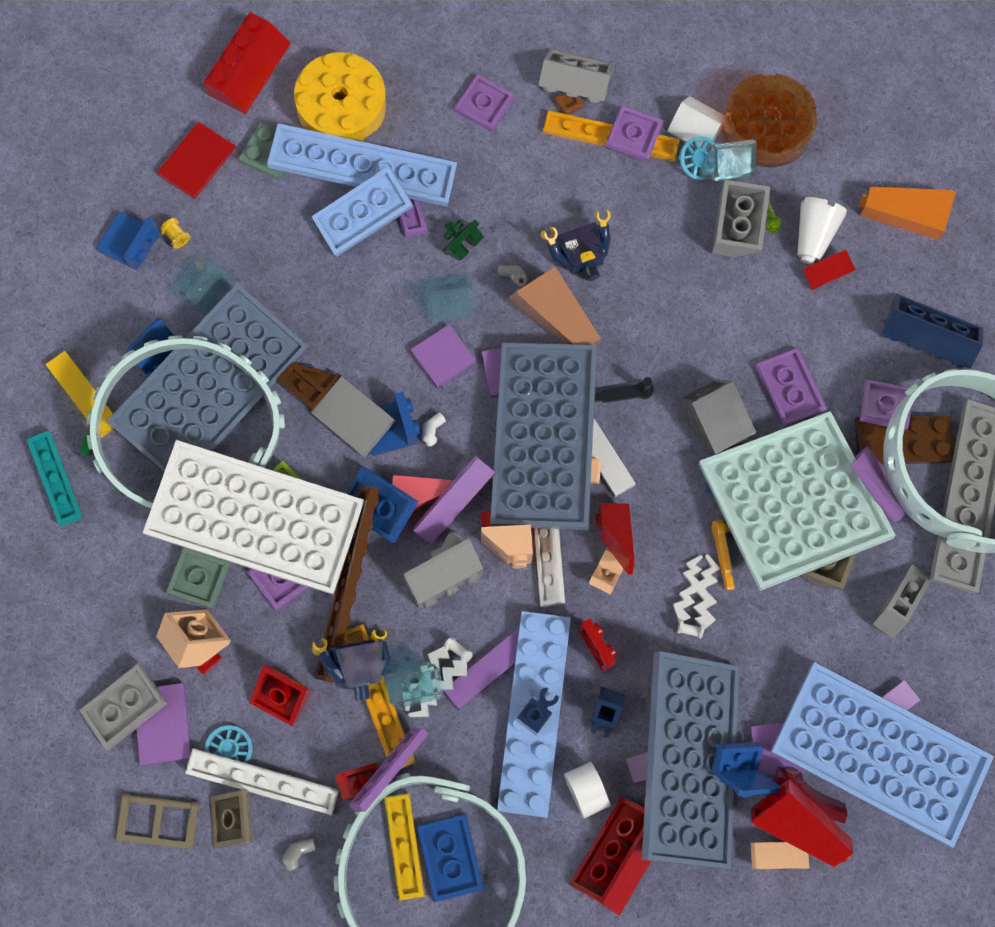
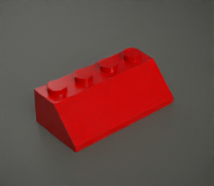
[203,11,291,114]
[569,797,651,916]

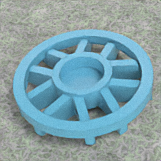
[679,136,720,180]
[205,725,253,763]

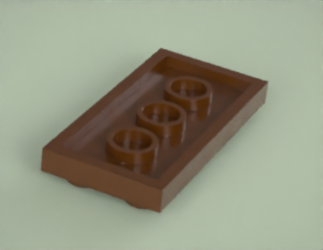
[855,415,954,464]

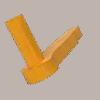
[712,520,735,591]

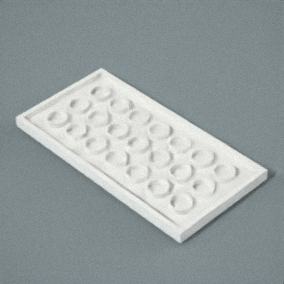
[143,440,365,595]

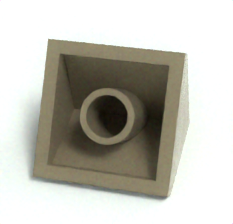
[801,553,857,590]
[210,790,254,848]

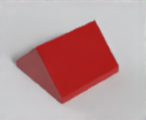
[249,664,312,726]

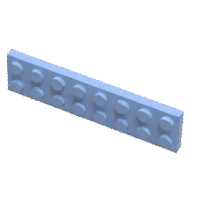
[267,123,457,207]
[497,611,571,818]

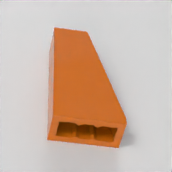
[858,187,956,240]

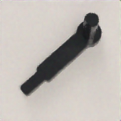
[595,377,654,403]

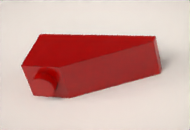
[595,503,635,575]

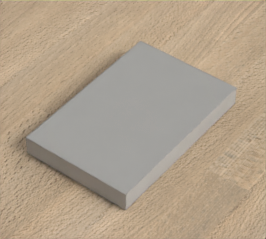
[311,376,395,457]
[79,663,168,751]

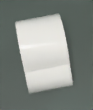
[564,762,610,819]

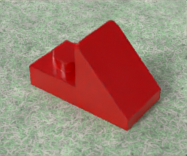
[334,762,378,801]

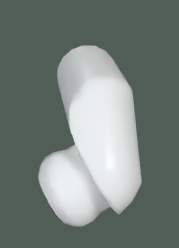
[421,412,446,446]

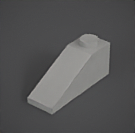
[873,564,931,638]

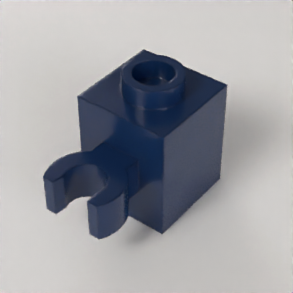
[516,687,559,735]
[591,687,625,738]

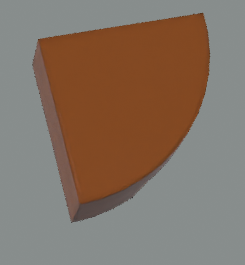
[554,94,585,115]

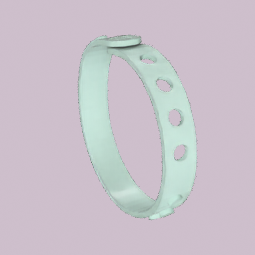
[87,336,285,509]
[883,369,995,553]
[334,773,526,927]

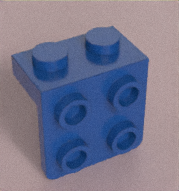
[97,213,160,271]
[126,318,174,378]
[370,391,420,456]
[711,742,781,797]

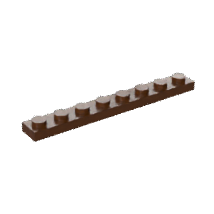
[314,486,379,683]

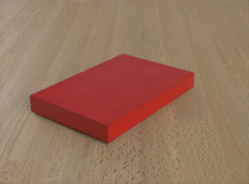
[157,121,236,200]

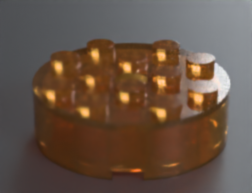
[723,73,818,168]

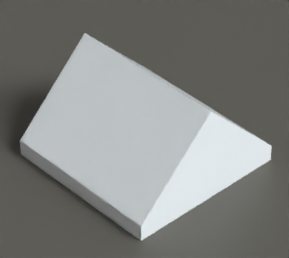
[667,96,728,151]

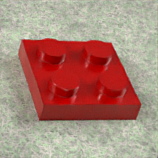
[578,618,617,674]

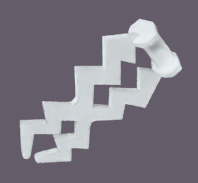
[673,554,720,639]
[403,638,472,718]

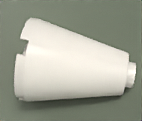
[798,197,847,264]

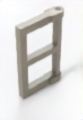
[116,794,200,849]

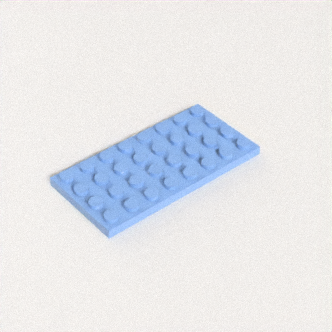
[770,662,994,848]

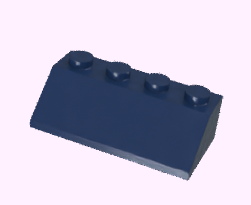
[882,293,983,369]

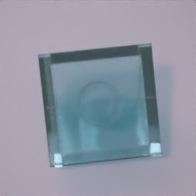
[699,140,756,181]
[169,256,234,315]
[423,274,475,324]

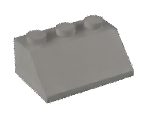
[538,48,614,103]
[712,180,770,257]
[403,538,483,609]

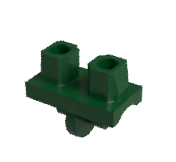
[442,219,484,261]

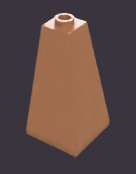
[508,267,601,345]

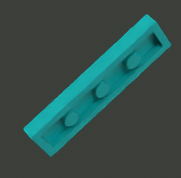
[26,431,84,527]

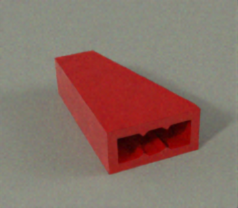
[751,779,854,867]

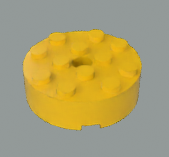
[294,52,386,142]

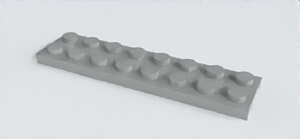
[929,399,995,594]

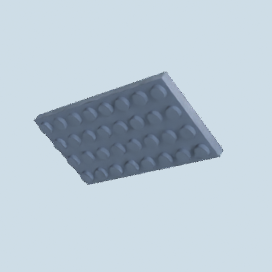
[106,283,308,472]
[490,343,597,530]
[642,651,739,869]

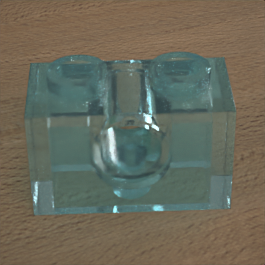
[385,662,444,709]

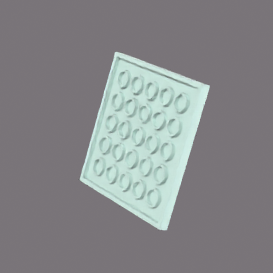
[699,411,896,591]

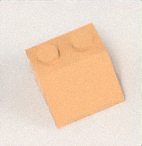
[481,525,533,569]
[156,609,231,668]

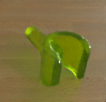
[766,202,781,234]

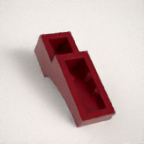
[773,766,848,824]

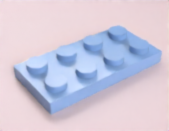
[312,166,414,256]

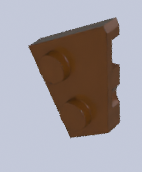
[277,363,343,411]

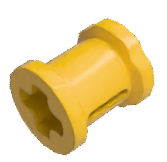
[160,218,191,249]

